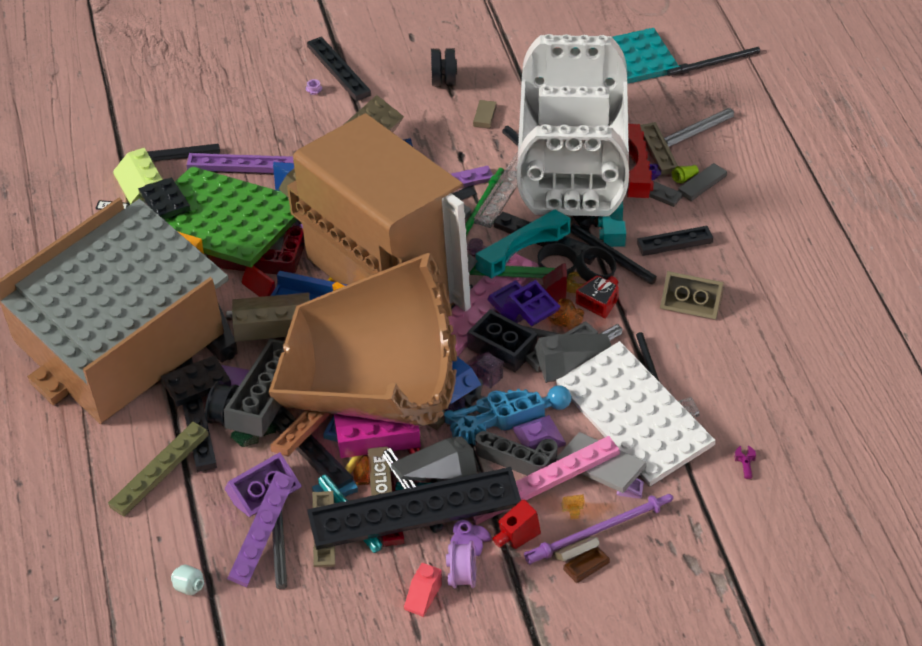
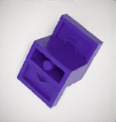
[487,280,561,327]

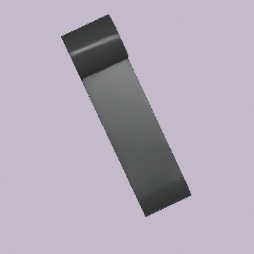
[476,431,558,476]

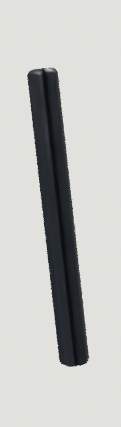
[570,224,657,284]

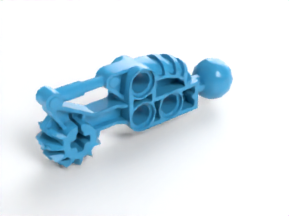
[444,385,572,446]

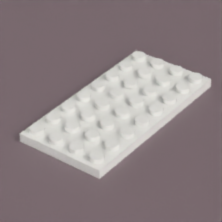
[556,341,716,486]

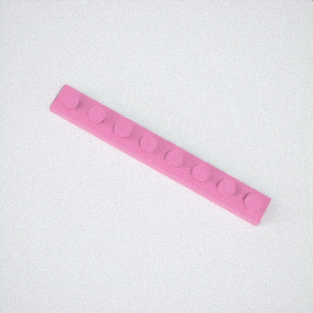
[471,436,620,525]

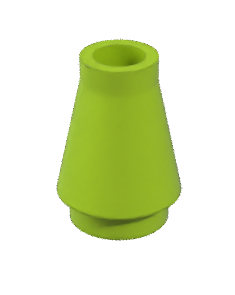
[672,165,699,184]

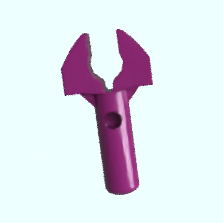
[734,446,756,479]

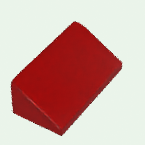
[241,265,275,297]

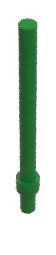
[465,168,505,236]

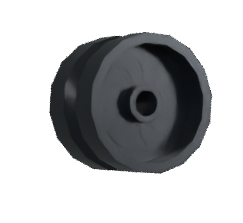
[431,48,457,86]

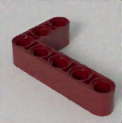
[207,226,305,275]

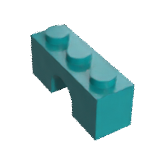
[598,201,626,247]

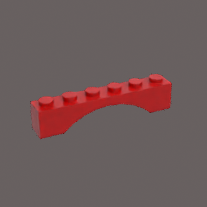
[626,123,654,198]

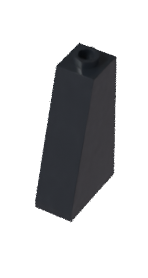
[206,303,238,363]

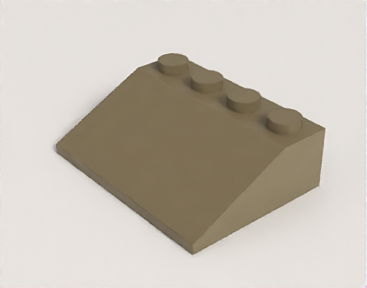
[232,293,310,341]

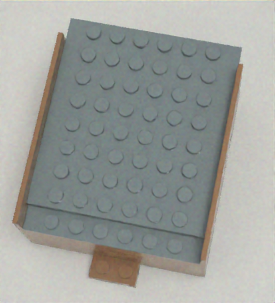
[0,197,229,424]

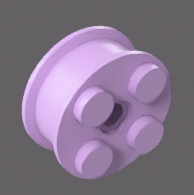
[446,541,476,589]

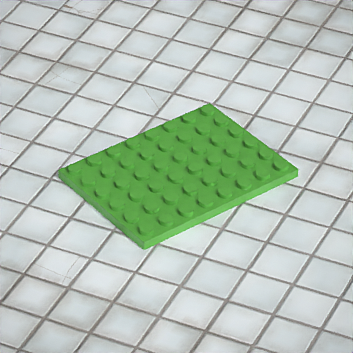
[165,167,298,267]

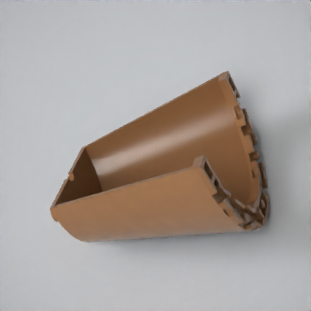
[269,253,457,426]

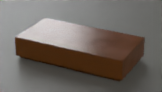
[563,546,610,584]

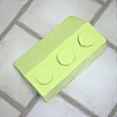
[113,148,163,205]

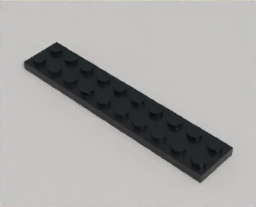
[307,467,521,550]

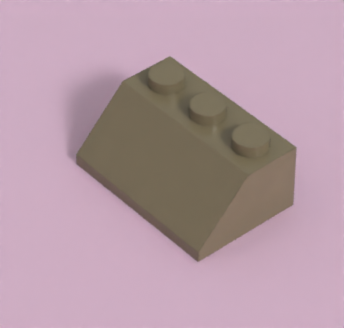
[660,271,725,319]

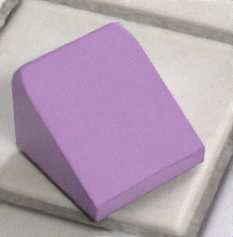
[617,478,644,498]

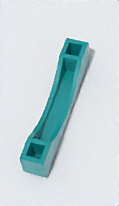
[476,209,571,279]

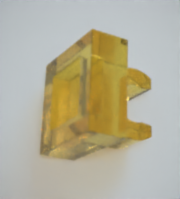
[561,494,585,519]

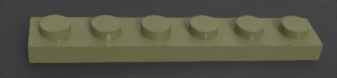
[108,422,209,517]

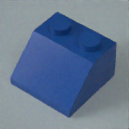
[450,356,481,404]

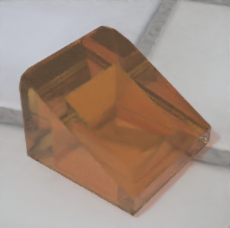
[353,456,370,485]

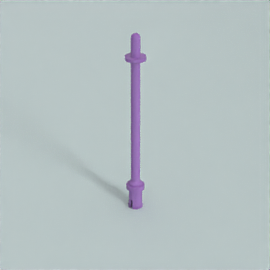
[524,494,673,565]

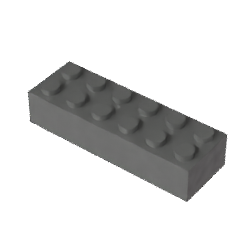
[224,338,285,437]

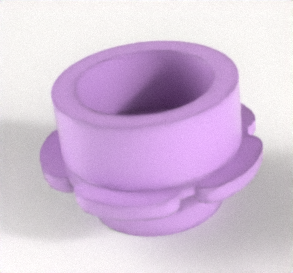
[306,79,322,95]

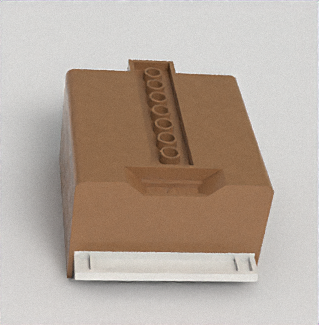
[287,113,471,311]

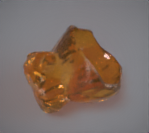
[548,298,585,330]

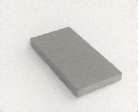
[556,432,647,493]

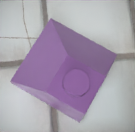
[513,415,566,450]

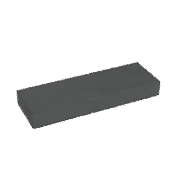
[678,163,727,201]

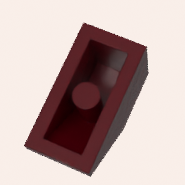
[541,263,567,304]

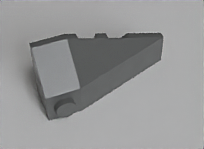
[390,436,477,482]

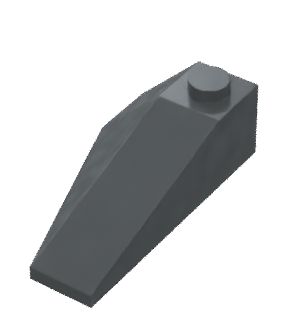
[534,334,611,383]

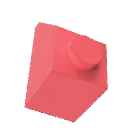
[404,563,442,617]

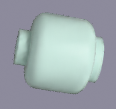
[171,564,204,596]

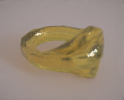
[567,272,585,293]

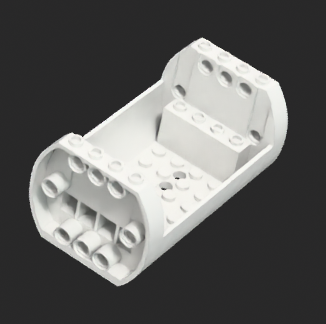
[517,34,629,216]

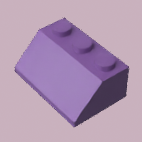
[225,452,302,518]

